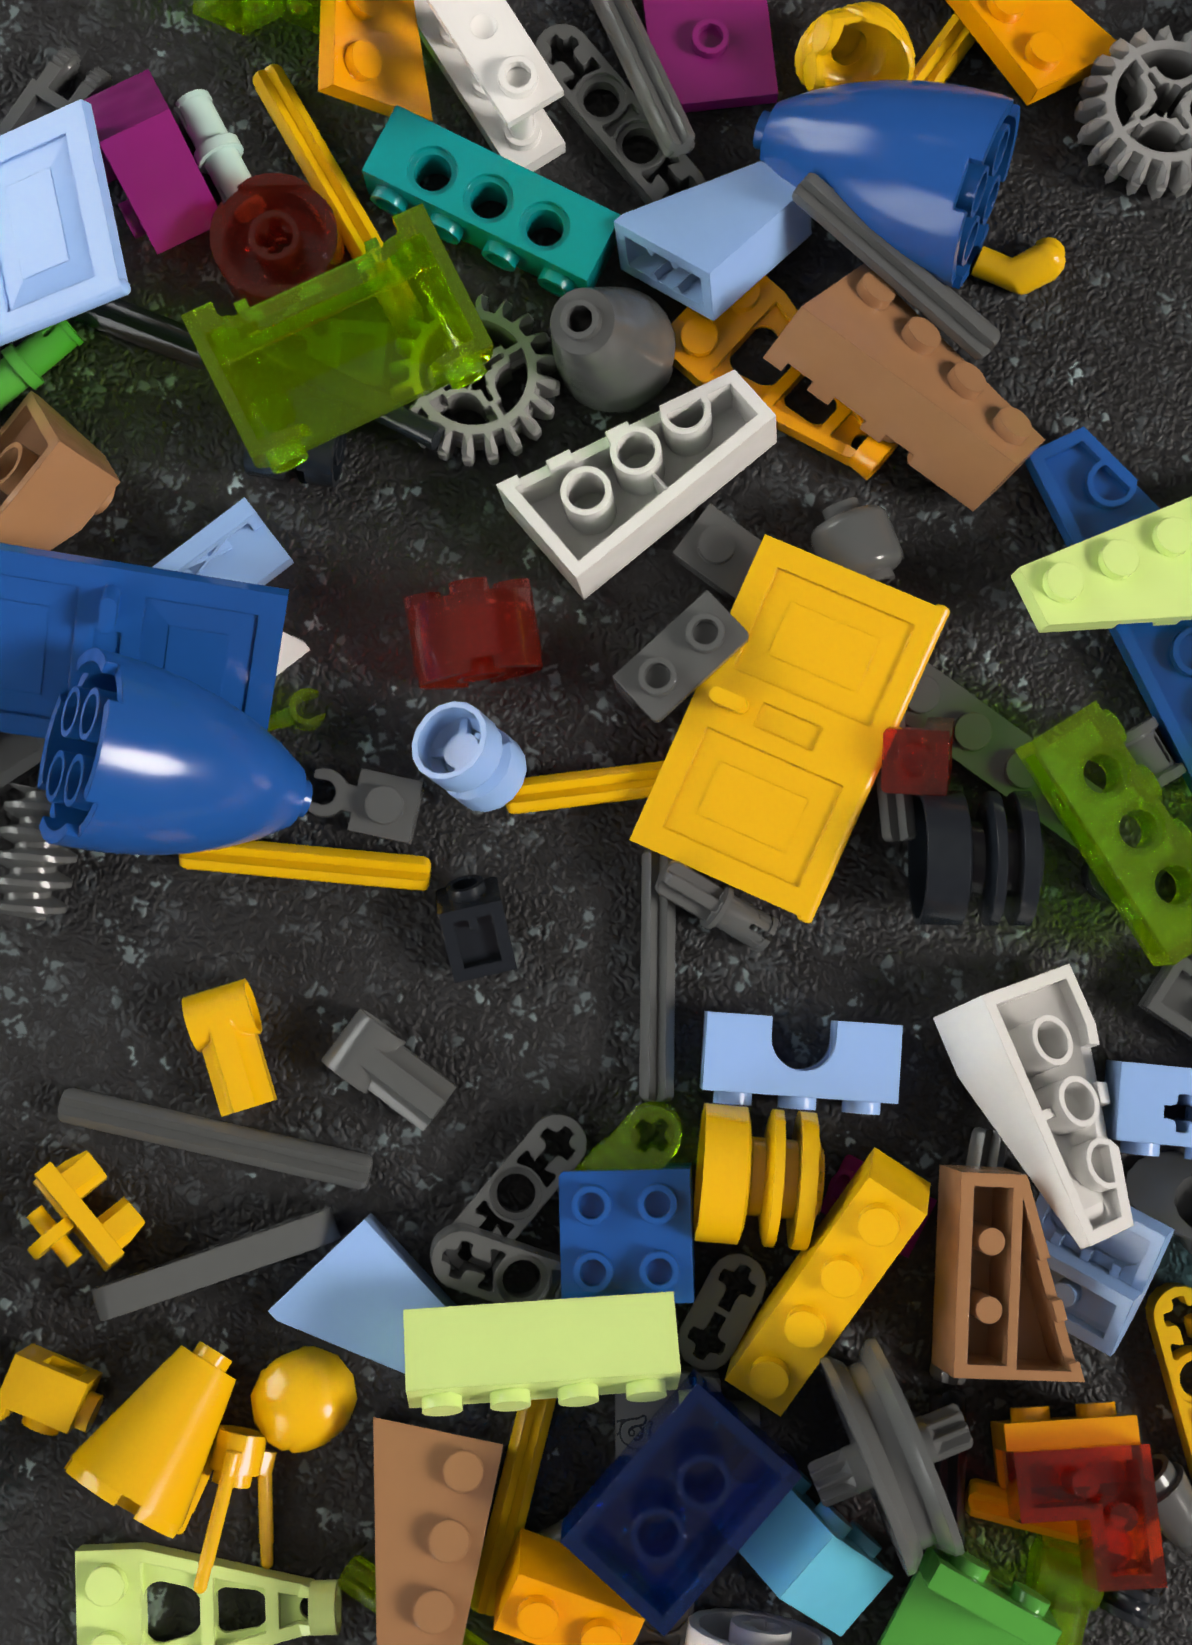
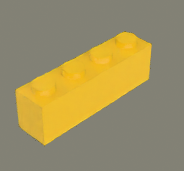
[725,1147,931,1417]

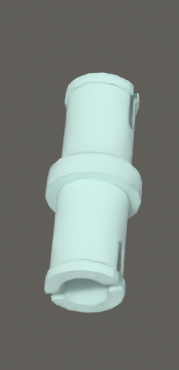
[173,89,264,218]

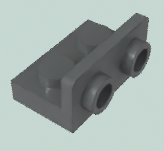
[612,590,749,723]

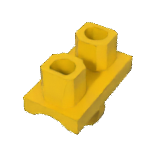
[26,1150,145,1272]

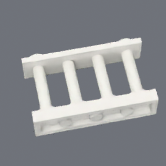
[414,0,566,172]

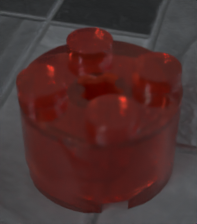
[209,173,346,322]
[403,577,543,690]

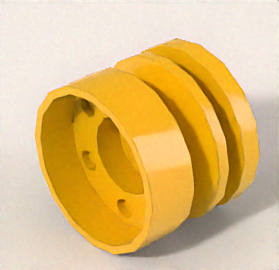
[693,1103,825,1251]

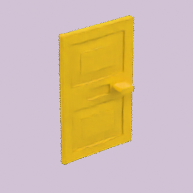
[629,534,950,923]

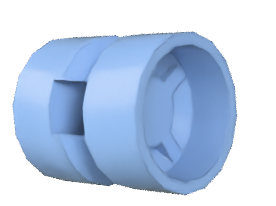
[412,701,527,812]

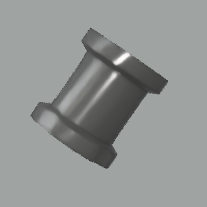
[1103,716,1187,799]

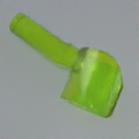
[268,688,326,732]

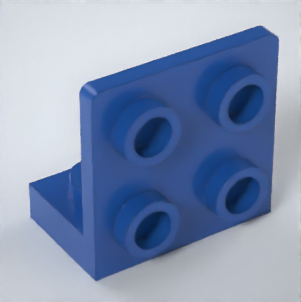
[558,1163,696,1303]

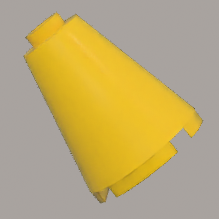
[64,1341,236,1539]

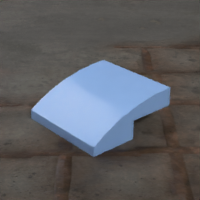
[1035,1193,1175,1357]

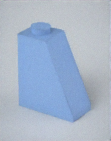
[614,161,812,321]
[268,1213,457,1374]

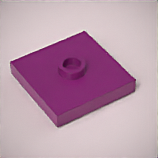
[642,0,779,113]

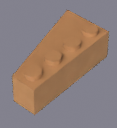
[763,263,1045,511]
[373,1417,503,1645]

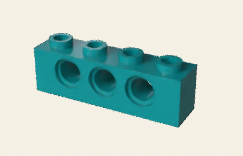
[362,105,621,298]

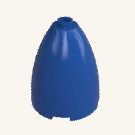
[753,80,1020,289]
[37,647,313,856]

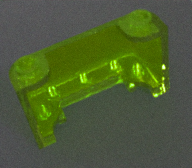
[181,203,493,474]

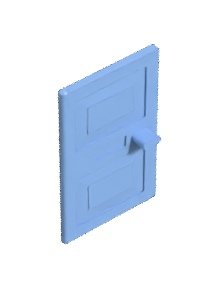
[0,99,131,346]

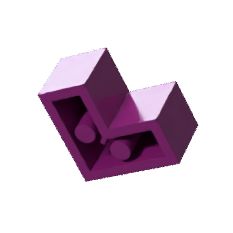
[84,69,225,255]

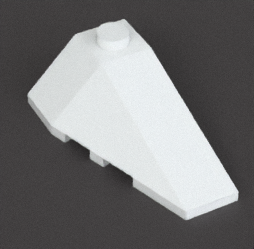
[933,964,1134,1249]

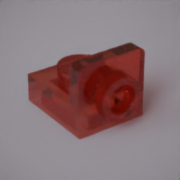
[881,717,954,796]

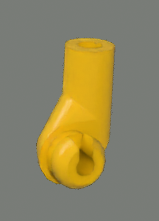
[970,237,1066,295]

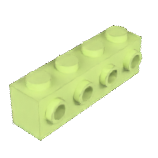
[403,1291,681,1416]

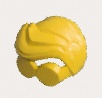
[794,1,916,91]

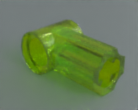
[1025,1534,1108,1645]

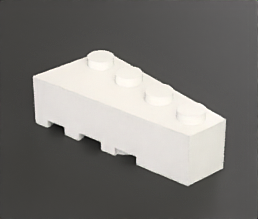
[496,369,777,600]

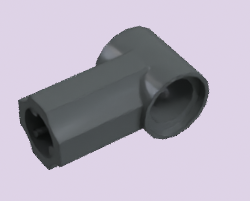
[321,1008,458,1132]

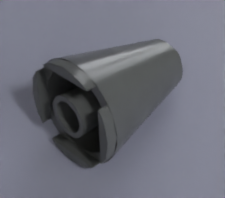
[550,287,676,413]

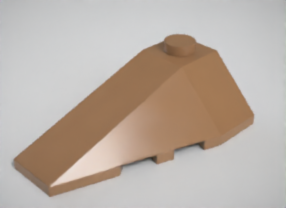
[0,391,120,551]

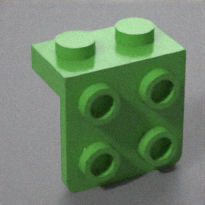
[877,1545,1062,1645]

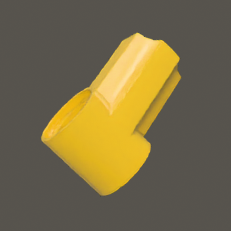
[182,978,277,1117]

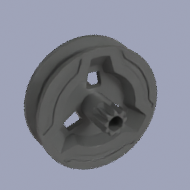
[807,1336,973,1577]

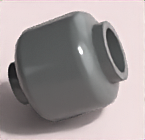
[810,497,903,584]

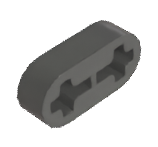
[677,1250,766,1371]

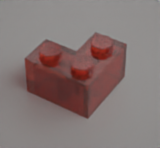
[1002,1442,1168,1592]

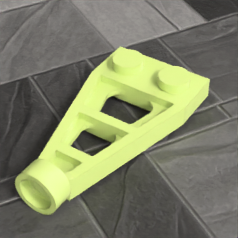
[75,1542,342,1645]

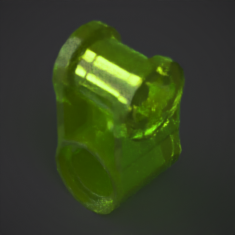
[574,1101,683,1170]

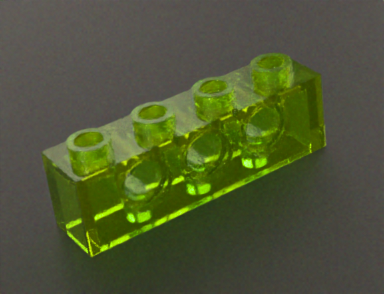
[1014,700,1192,966]

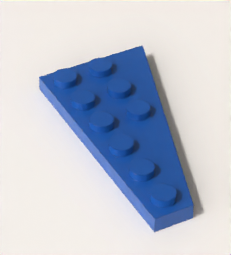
[1024,426,1192,794]

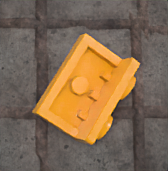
[990,1401,1140,1489]

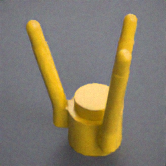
[177,1425,277,1594]

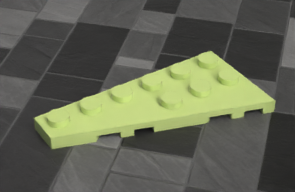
[1011,496,1192,633]

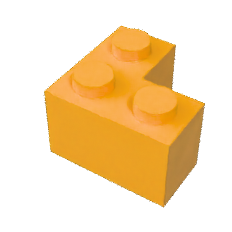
[493,1528,645,1645]

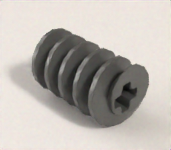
[0,783,78,921]

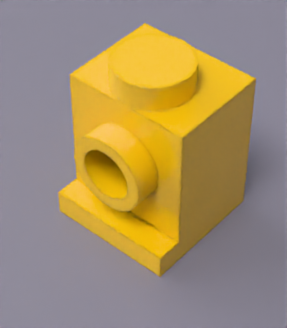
[0,1343,104,1436]

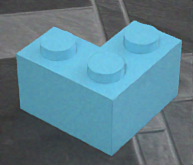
[702,1449,893,1637]

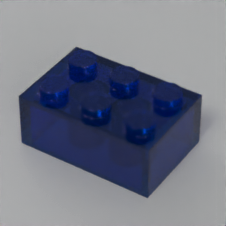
[560,1369,802,1637]

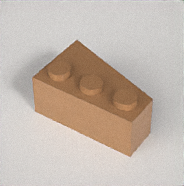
[931,1165,1085,1382]

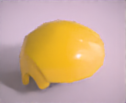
[250,1346,357,1453]

